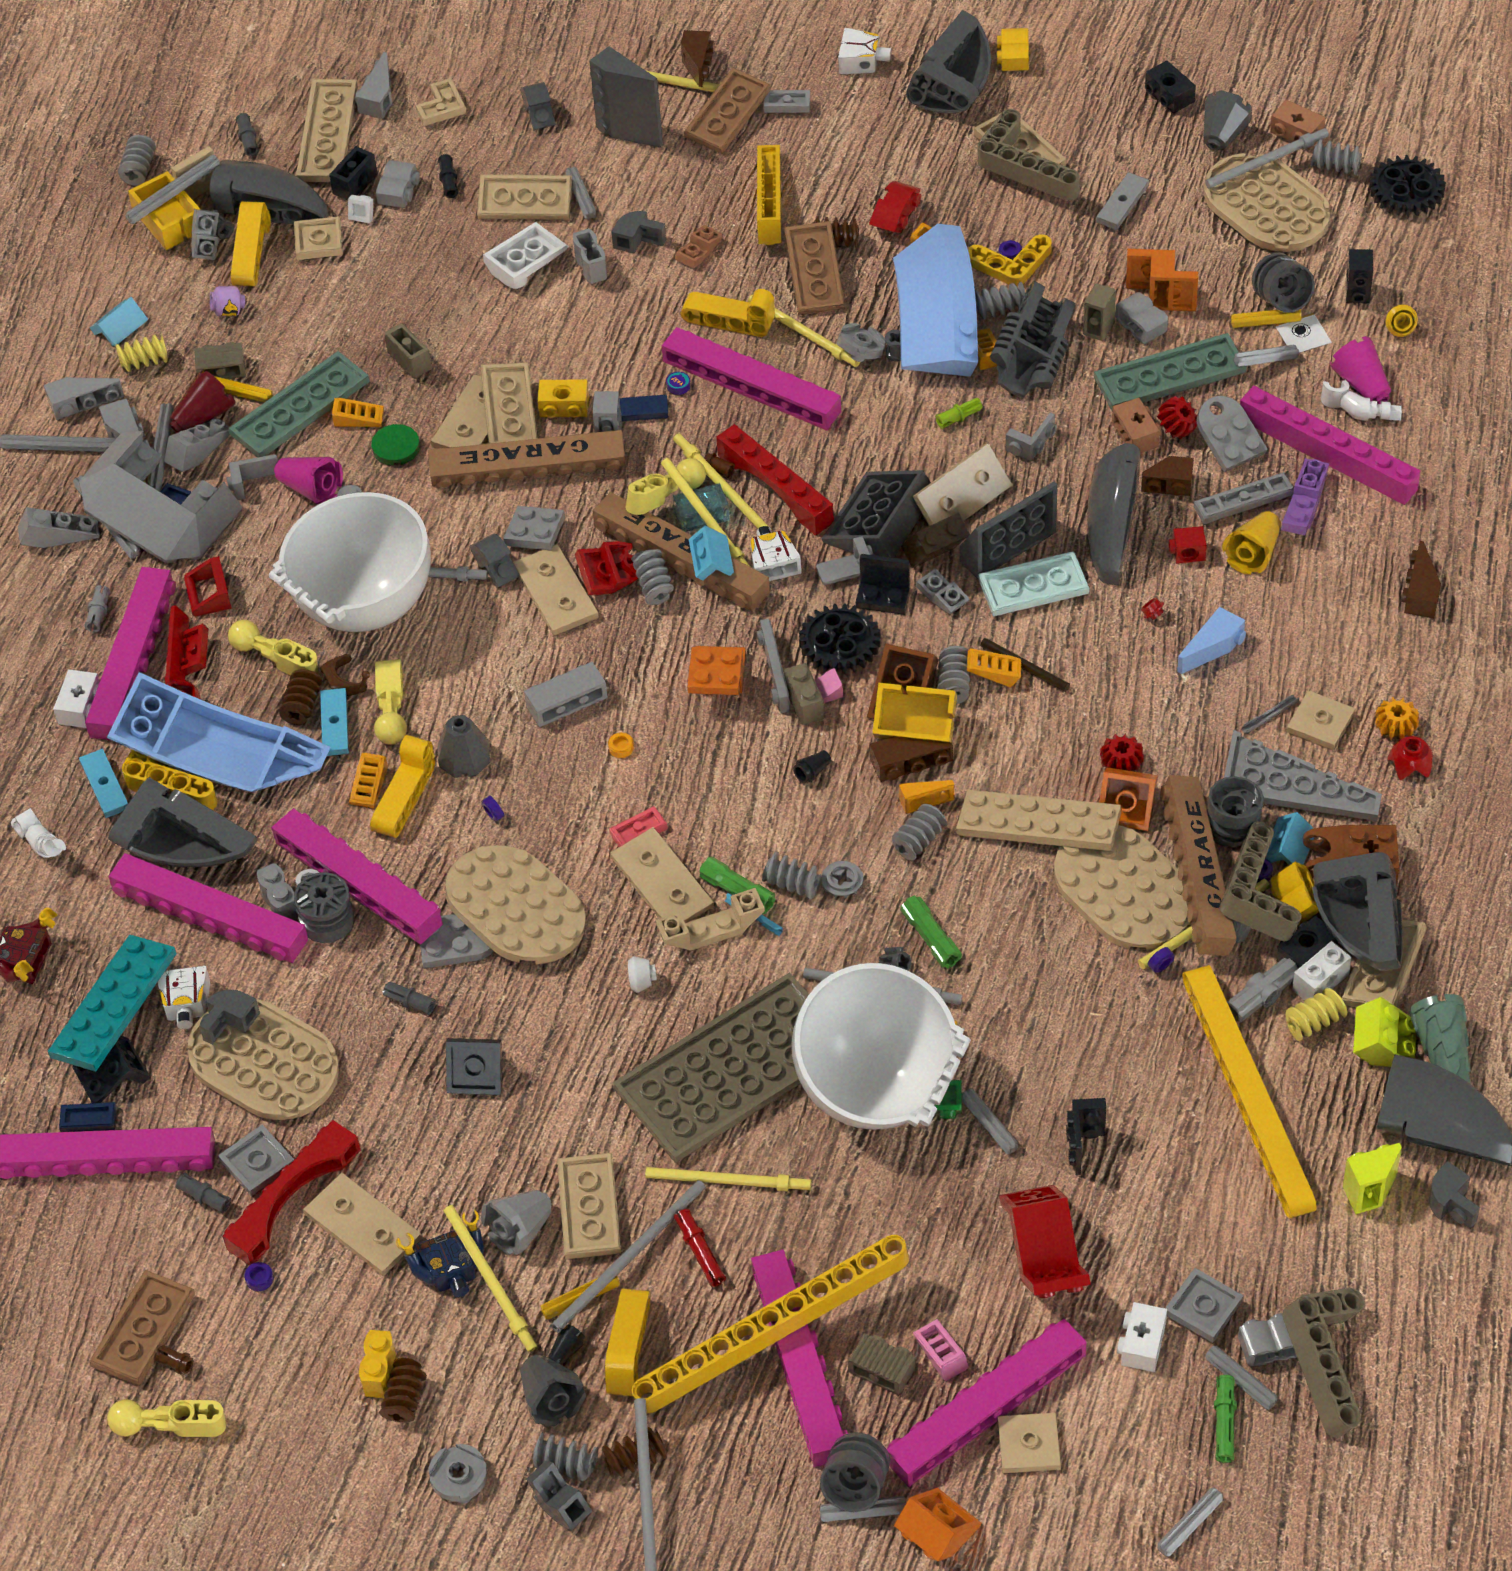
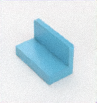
[90,297,148,346]
[689,526,734,580]
[1265,812,1315,865]

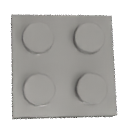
[503,506,565,550]
[218,1124,294,1197]
[1165,1268,1244,1343]

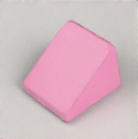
[815,668,843,703]

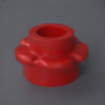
[1141,597,1164,620]

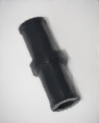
[438,154,458,198]

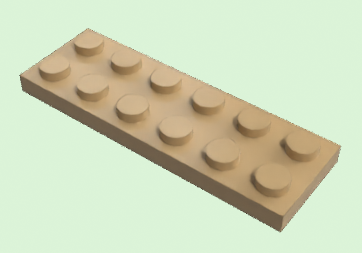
[296,79,358,182]
[956,790,1121,851]

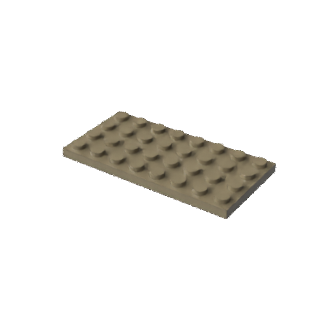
[612,972,809,1163]

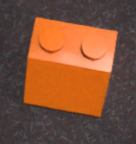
[1099,768,1158,831]
[894,1488,982,1562]

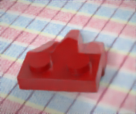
[575,541,638,595]

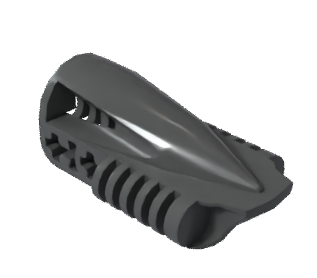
[990,281,1076,398]

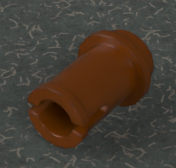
[704,452,735,478]
[155,1345,194,1375]

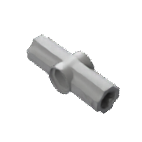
[1227,958,1298,1022]

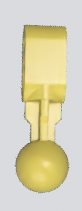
[626,458,706,515]
[228,620,319,676]
[374,659,407,745]
[107,1399,226,1437]

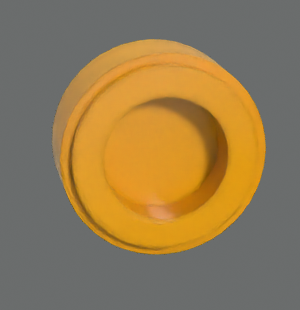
[608,732,634,758]

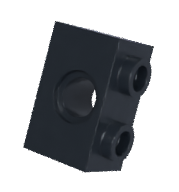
[1145,60,1196,114]
[329,146,378,200]
[1345,249,1373,303]
[1277,916,1338,969]

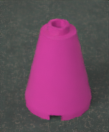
[1329,336,1391,404]
[274,457,343,504]

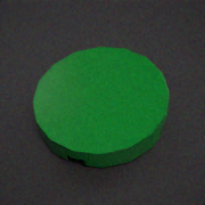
[371,424,420,466]

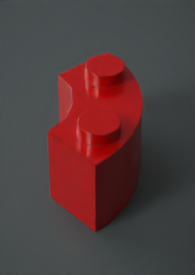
[869,181,921,233]

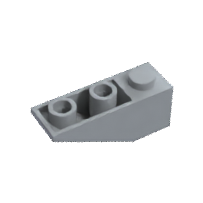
[355,52,392,119]
[44,377,124,420]
[99,398,149,446]
[164,419,230,472]
[18,507,100,548]

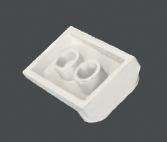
[483,222,569,289]

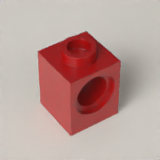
[1168,526,1207,564]

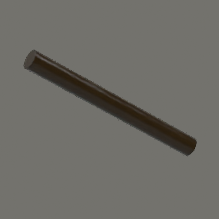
[980,638,1070,692]

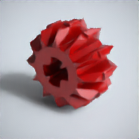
[1157,396,1197,439]
[1100,733,1144,772]

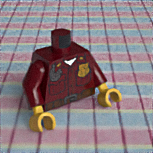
[0,907,58,984]

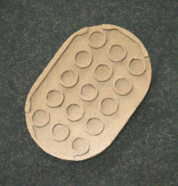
[1204,153,1330,251]
[1054,825,1191,950]
[446,845,585,964]
[187,999,339,1120]

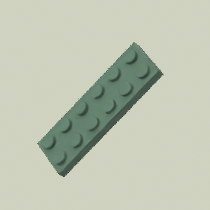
[1094,333,1247,411]
[228,351,370,457]

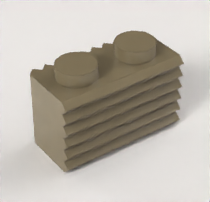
[1083,283,1116,341]
[385,323,432,379]
[194,342,246,380]
[784,663,825,725]
[848,1333,915,1395]

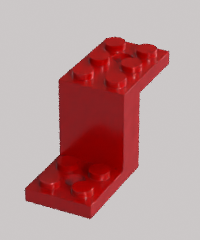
[999,1185,1091,1298]

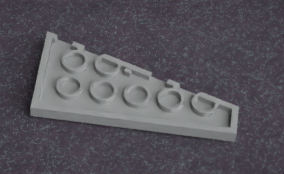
[1224,730,1382,821]

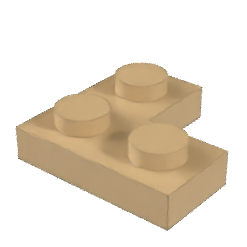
[416,78,466,126]

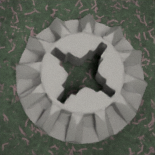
[821,861,863,899]

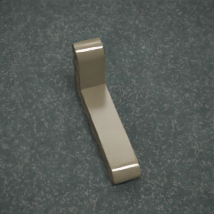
[978,109,1080,201]
[1220,821,1301,941]
[1282,1288,1365,1438]

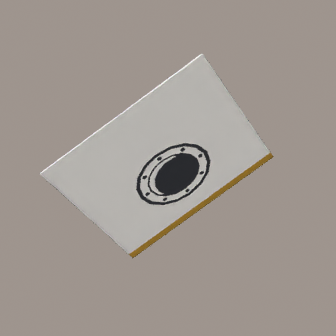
[1275,313,1332,353]

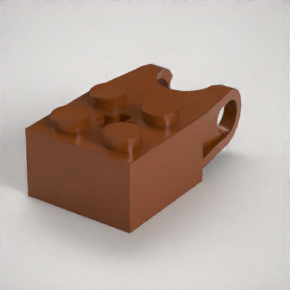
[1303,825,1399,886]

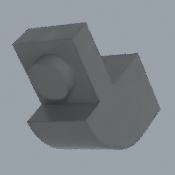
[520,82,556,131]
[611,211,666,254]
[469,533,520,588]
[199,990,260,1045]
[1429,1161,1480,1229]
[526,1460,592,1531]

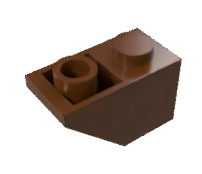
[1141,456,1194,496]

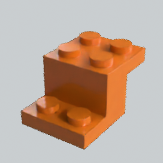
[1126,249,1199,311]
[687,646,746,695]

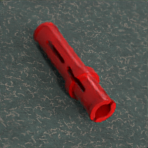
[674,1209,726,1287]

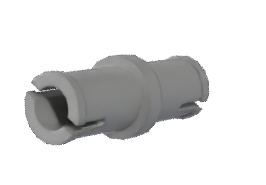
[84,585,110,632]

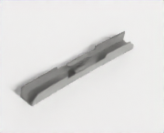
[1241,695,1299,734]

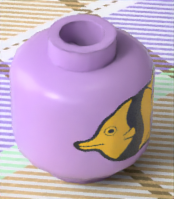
[209,286,245,317]

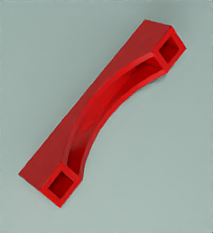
[716,424,834,536]
[223,1120,361,1266]

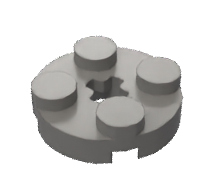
[837,323,885,362]
[429,1444,488,1504]

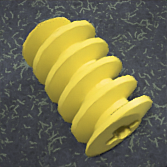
[115,333,168,372]
[1285,988,1348,1041]

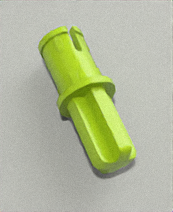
[935,398,983,429]

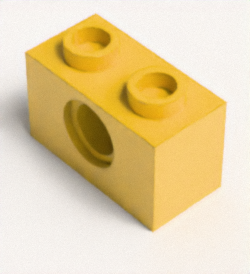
[538,379,589,418]

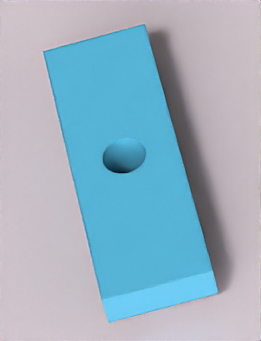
[320,688,349,756]
[79,749,128,818]

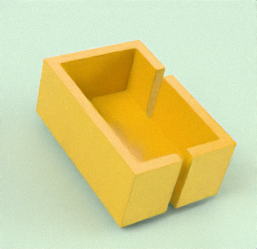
[128,171,201,250]
[872,683,957,742]

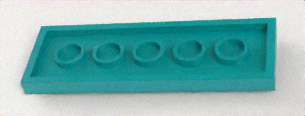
[48,934,177,1072]

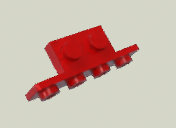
[165,605,209,684]

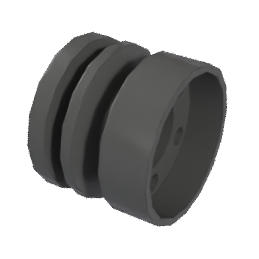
[1252,253,1315,312]
[1207,776,1264,847]
[294,872,355,943]
[820,1432,890,1512]

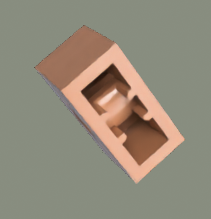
[1270,100,1326,150]
[1112,398,1162,453]

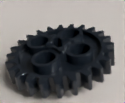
[1369,155,1446,217]
[799,603,881,674]

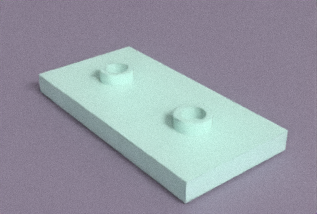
[978,551,1089,617]

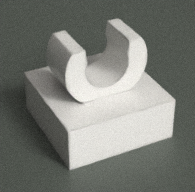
[348,195,373,224]

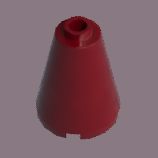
[169,369,236,433]

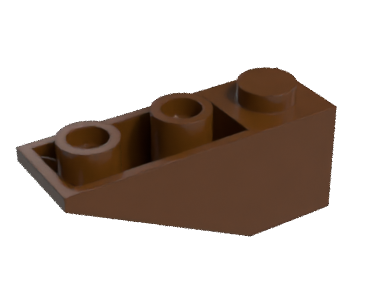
[681,30,715,87]
[1401,540,1441,619]
[869,737,953,782]

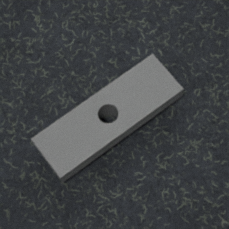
[1096,172,1149,230]

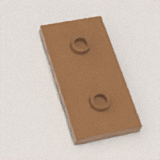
[684,68,771,154]
[784,221,845,315]
[89,1270,195,1386]

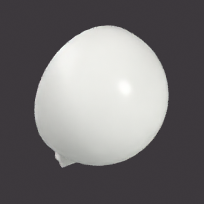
[269,492,431,632]
[792,963,971,1130]

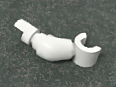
[1321,379,1402,421]
[11,808,66,858]

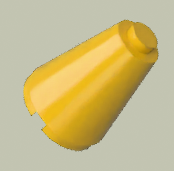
[1222,511,1281,575]

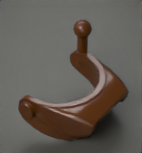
[320,654,370,696]

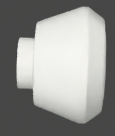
[628,956,657,993]

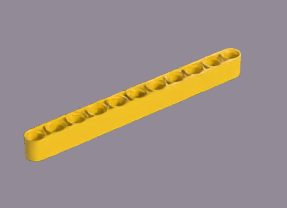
[1182,965,1317,1219]
[632,1235,909,1414]

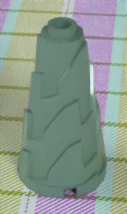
[1409,994,1471,1084]

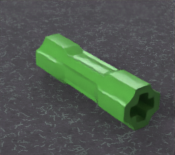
[699,856,776,914]
[900,895,962,969]

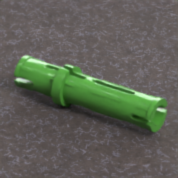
[1214,1375,1237,1463]

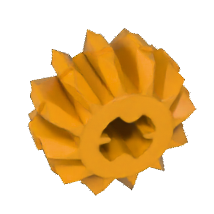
[1375,696,1419,740]

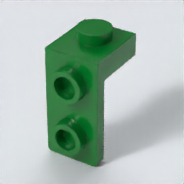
[934,1080,962,1119]

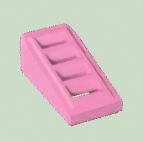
[913,1319,968,1381]

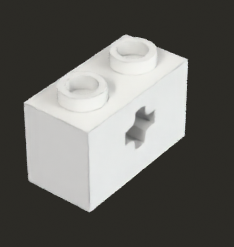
[53,669,100,728]
[1292,941,1351,1000]
[1117,1302,1167,1372]

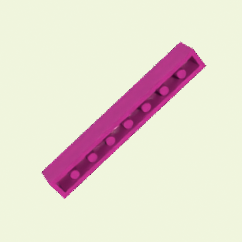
[662,327,842,431]
[1240,385,1421,505]
[85,567,176,741]
[271,808,443,945]
[108,853,309,963]
[0,1127,215,1179]
[751,1249,848,1467]
[887,1319,1087,1488]

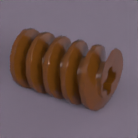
[812,216,859,248]
[279,669,322,726]
[379,1358,427,1422]
[602,1427,667,1479]

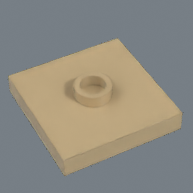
[171,146,215,200]
[294,216,343,260]
[1286,690,1355,750]
[998,1413,1061,1473]

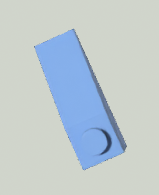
[1177,607,1246,674]

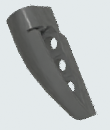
[906,10,991,113]
[210,160,329,224]
[1087,443,1140,586]
[108,777,258,867]
[1312,852,1403,971]
[1377,1054,1512,1166]

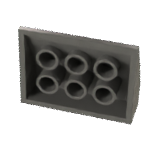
[589,46,663,147]
[822,470,931,558]
[960,481,1057,579]

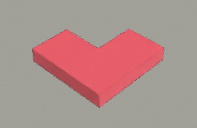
[609,806,668,847]

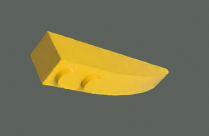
[757,145,782,245]

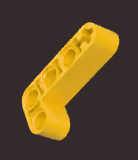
[231,201,271,287]
[680,289,775,337]
[370,735,435,838]
[122,750,218,810]
[605,1288,651,1397]

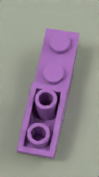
[1281,458,1329,535]

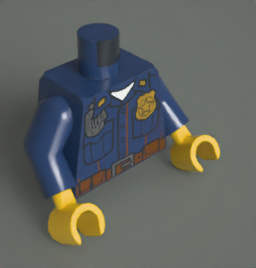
[396,1210,484,1297]

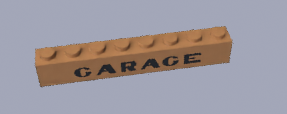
[428,430,625,487]
[592,492,770,612]
[1160,775,1237,956]

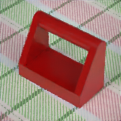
[184,556,232,617]

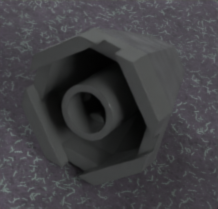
[1203,90,1252,150]
[438,715,490,778]
[520,1355,586,1426]

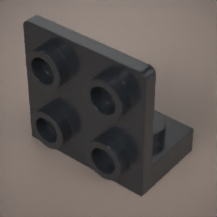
[855,554,910,615]
[72,1036,150,1103]
[1066,1098,1106,1175]

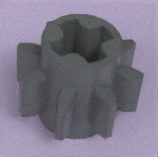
[879,947,911,971]

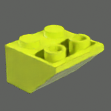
[1353,997,1416,1067]
[1343,1143,1402,1215]

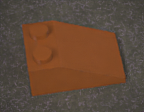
[867,643,939,719]

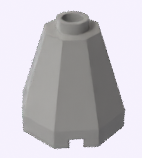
[481,1190,551,1255]

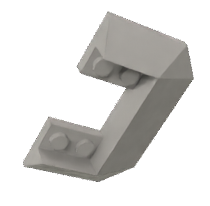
[79,431,243,563]

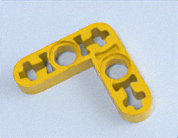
[968,234,1052,286]

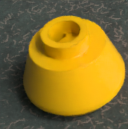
[1385,304,1418,337]

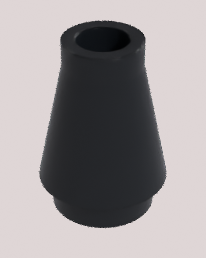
[793,750,831,783]
[548,1324,585,1365]

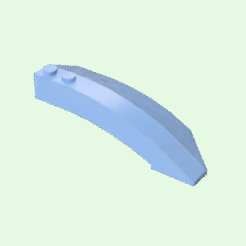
[892,224,978,377]
[107,672,331,792]

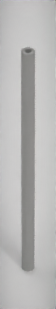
[551,1180,706,1333]
[634,1398,657,1571]

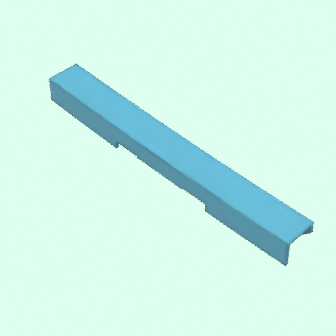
[725,893,783,936]

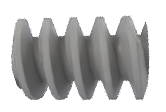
[118,135,156,186]
[1311,139,1362,176]
[975,282,1025,319]
[631,549,674,605]
[937,646,970,704]
[892,804,947,861]
[762,851,821,899]
[533,1432,598,1482]

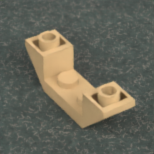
[655,888,765,951]

